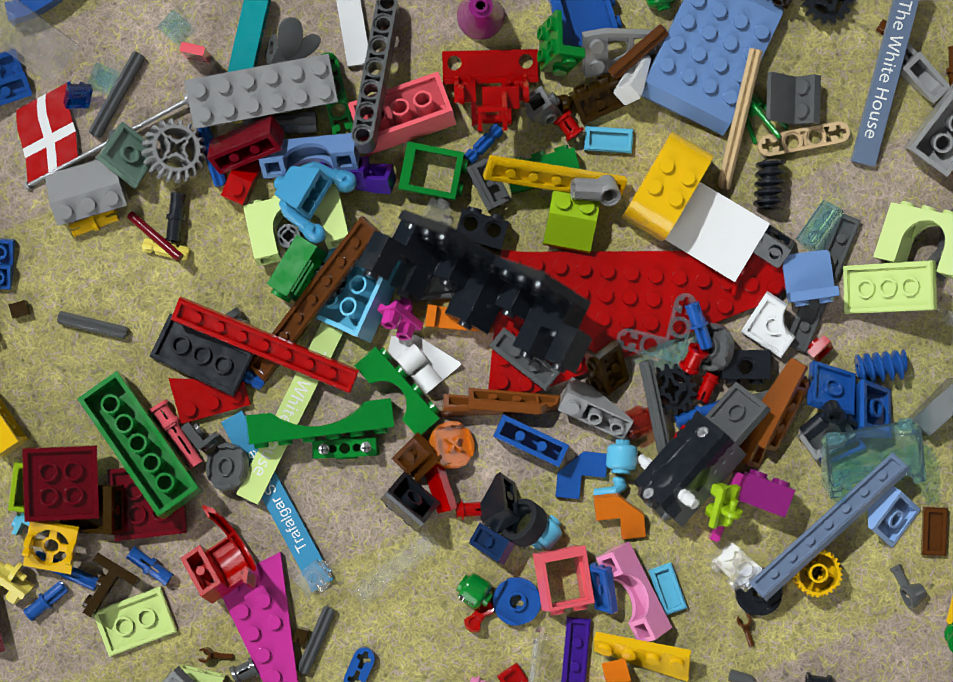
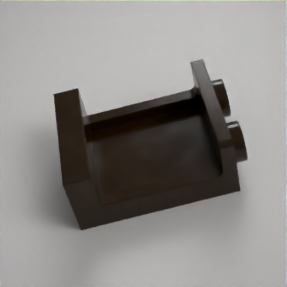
[59,485,124,535]

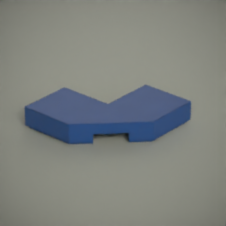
[555,451,607,499]

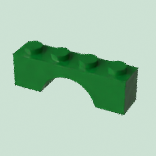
[354,346,440,435]

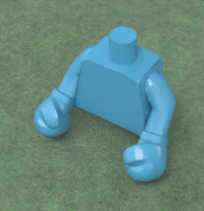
[274,161,357,244]

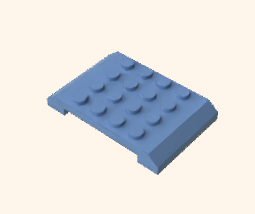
[641,0,784,136]

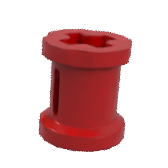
[553,110,584,142]
[679,343,709,375]

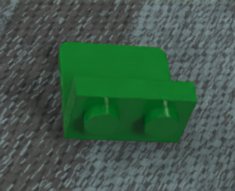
[537,10,585,76]

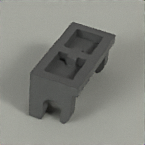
[466,158,511,212]

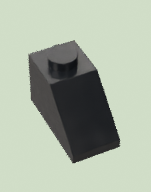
[480,472,520,533]

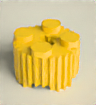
[792,549,843,598]

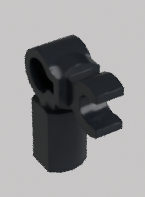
[800,400,858,441]

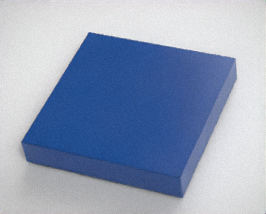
[807,360,856,416]

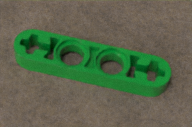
[321,52,353,135]

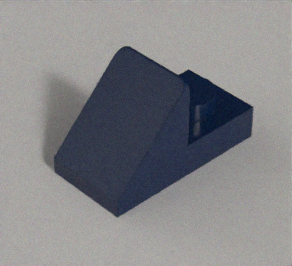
[469,522,515,565]

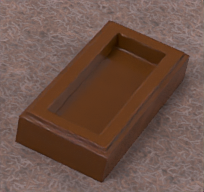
[921,507,948,556]

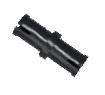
[165,193,186,242]

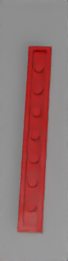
[171,296,360,393]

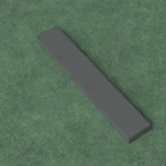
[789,212,861,353]

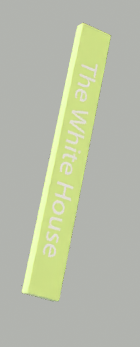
[236,322,344,505]

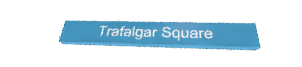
[221,411,334,591]

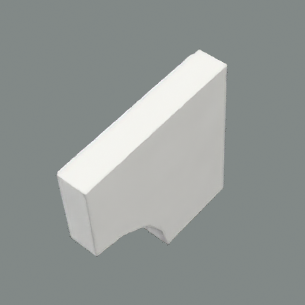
[741,291,795,358]

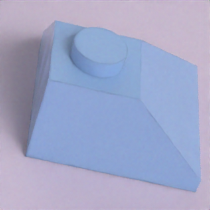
[867,486,921,548]

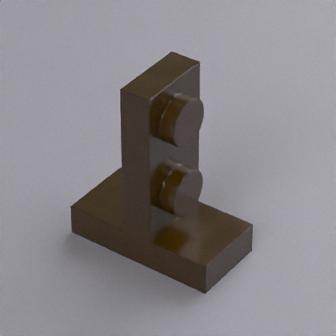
[82,552,140,619]

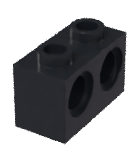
[456,206,509,251]

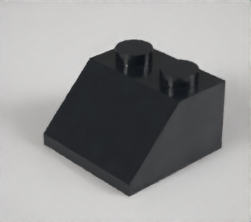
[380,471,441,531]

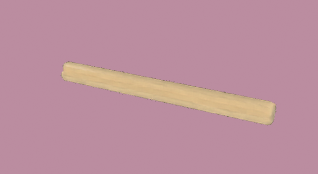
[717,48,763,190]

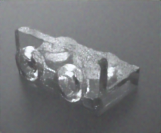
[706,538,763,593]

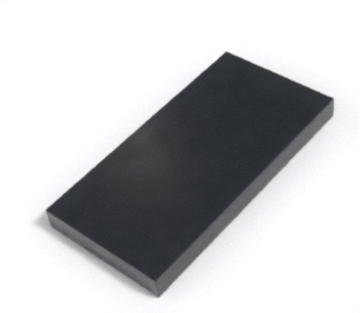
[149,313,255,397]

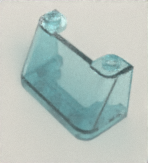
[821,418,927,499]

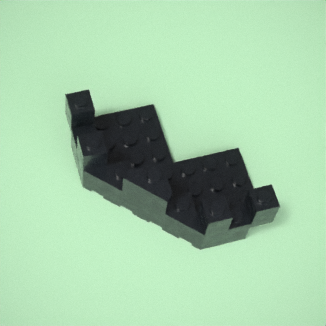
[357,209,593,374]

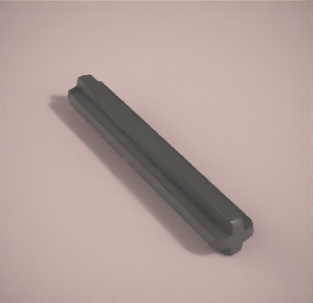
[89,51,145,138]
[639,360,670,454]

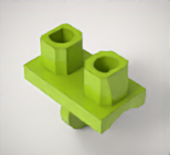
[705,483,743,529]

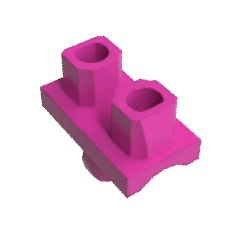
[377,298,424,341]

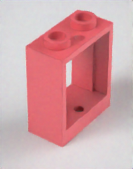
[533,545,595,615]

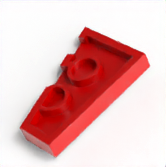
[168,378,251,424]

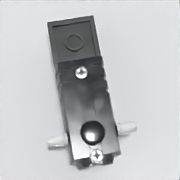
[634,382,771,527]

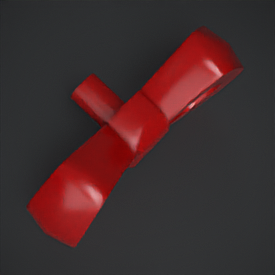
[464,602,495,633]

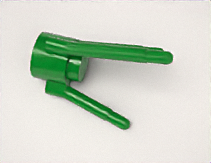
[745,93,789,144]

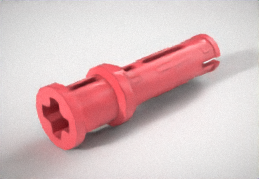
[148,399,203,469]

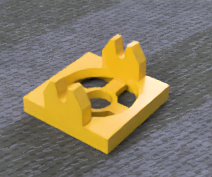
[22,521,79,574]

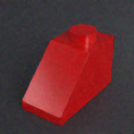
[221,160,261,206]

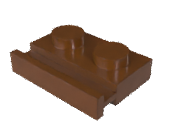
[391,432,442,482]

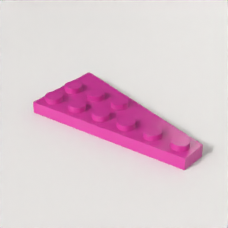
[222,552,299,682]

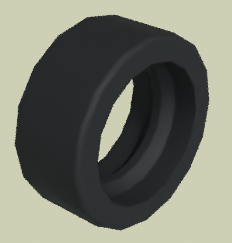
[501,498,547,547]

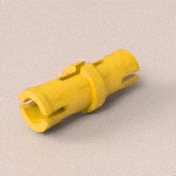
[69,209,120,238]

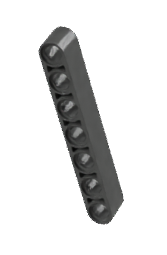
[351,0,401,154]

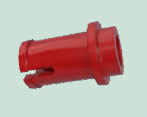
[695,372,720,404]
[455,500,481,520]

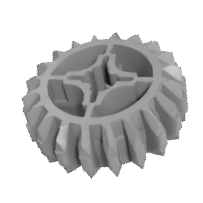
[141,118,207,183]

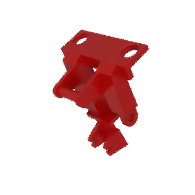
[442,49,539,132]

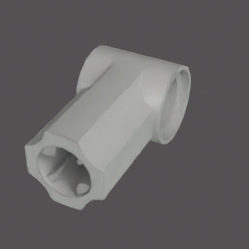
[570,175,621,206]

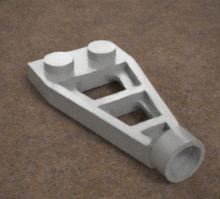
[582,28,662,78]

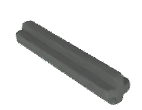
[57,311,128,339]
[297,606,335,674]

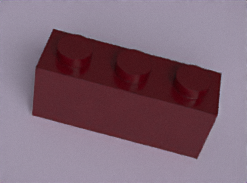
[207,115,284,175]

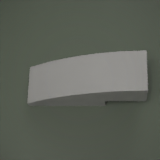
[878,42,950,103]

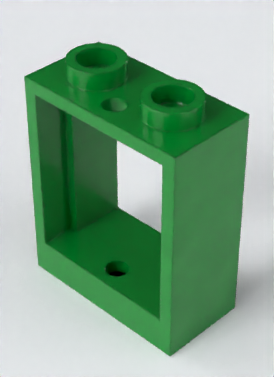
[398,141,468,201]
[267,235,328,303]

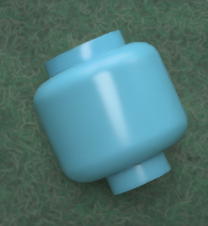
[606,439,638,474]
[532,515,562,551]

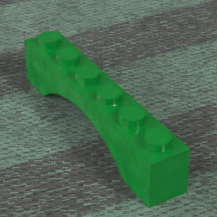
[245,398,394,449]

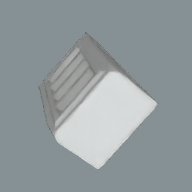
[613,55,651,105]

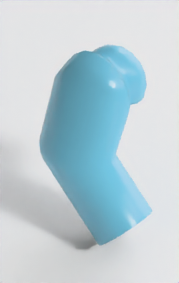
[593,476,627,495]

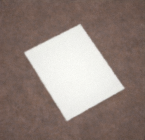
[665,182,770,282]

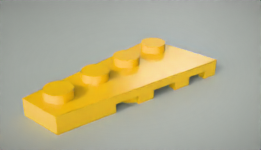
[594,632,691,682]

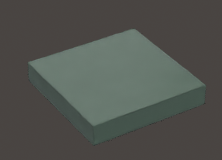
[96,121,160,188]

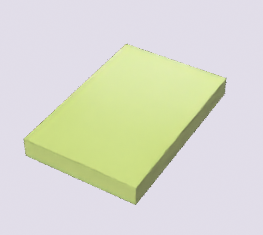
[94,586,178,657]

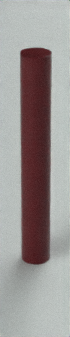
[127,211,184,262]

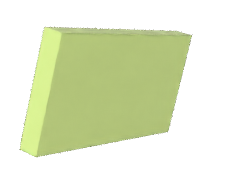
[843,260,937,314]

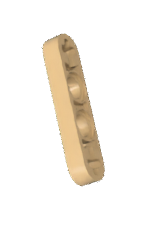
[757,121,850,157]

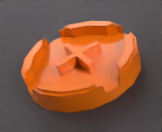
[429,421,475,469]

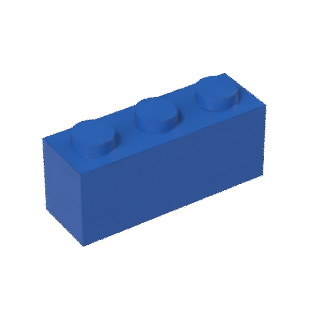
[493,414,569,467]

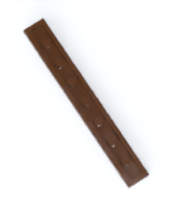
[249,216,381,381]

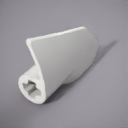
[388,335,461,394]

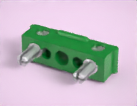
[312,436,380,460]

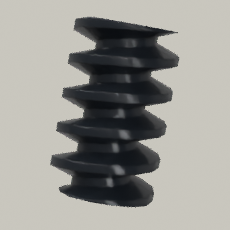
[753,159,786,210]

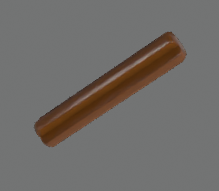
[608,24,669,79]

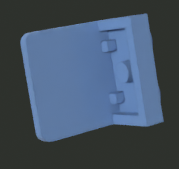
[782,250,840,307]

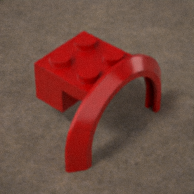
[180,505,259,604]

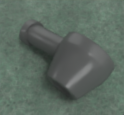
[890,564,927,609]

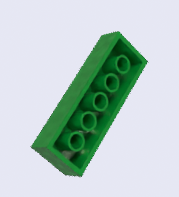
[77,371,204,519]

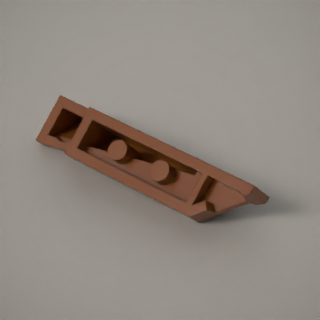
[739,358,809,468]
[441,388,561,417]

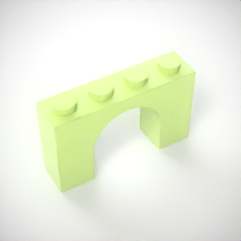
[243,184,349,266]
[873,201,953,279]

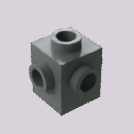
[523,86,562,127]

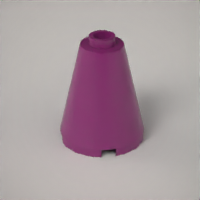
[457,0,504,40]

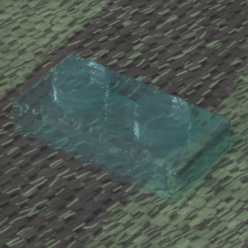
[796,200,844,251]

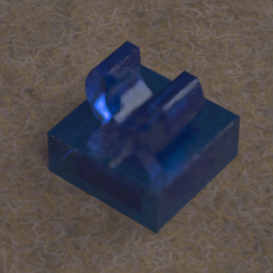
[63,82,93,109]

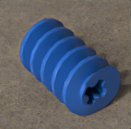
[854,349,908,383]

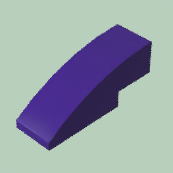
[320,156,396,194]

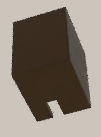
[8,300,31,319]
[293,626,309,645]

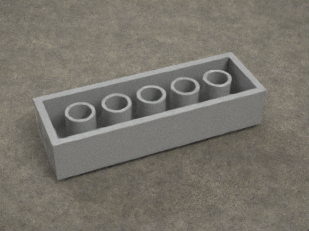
[184,54,338,129]

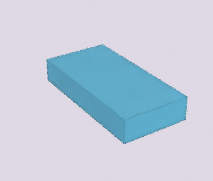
[584,126,633,154]
[648,562,687,615]

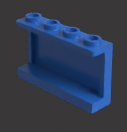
[548,0,622,47]

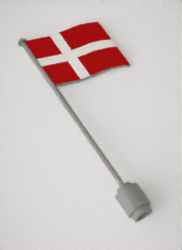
[16,83,189,190]

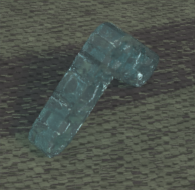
[616,293,696,362]

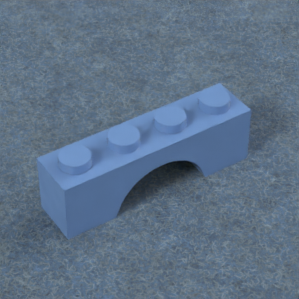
[259,133,360,179]

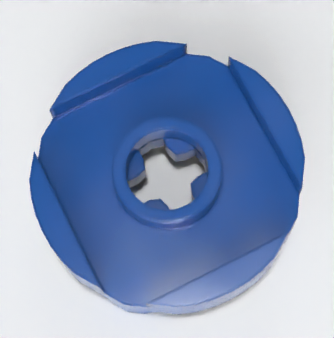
[493,577,541,626]

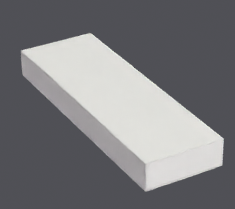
[336,0,368,68]

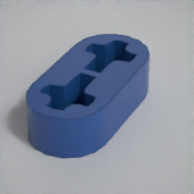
[344,646,375,682]

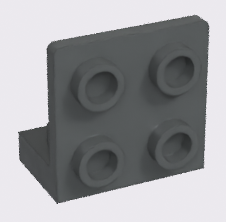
[766,72,821,126]

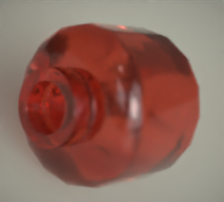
[624,405,653,441]

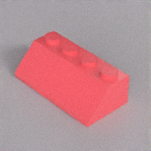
[348,72,457,156]

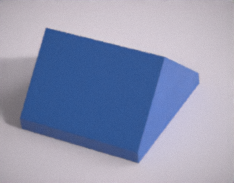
[853,379,891,437]

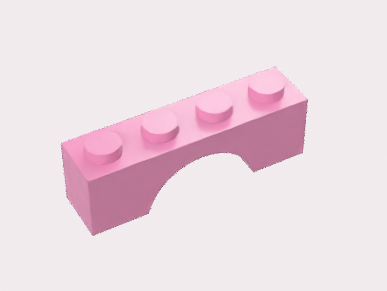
[596,541,672,642]

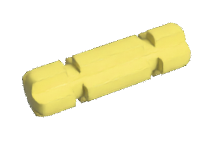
[142,238,190,261]

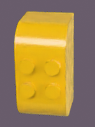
[621,131,714,241]

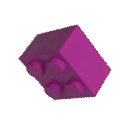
[738,469,795,517]

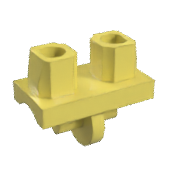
[0,561,35,604]

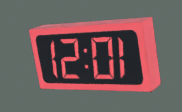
[179,42,211,63]

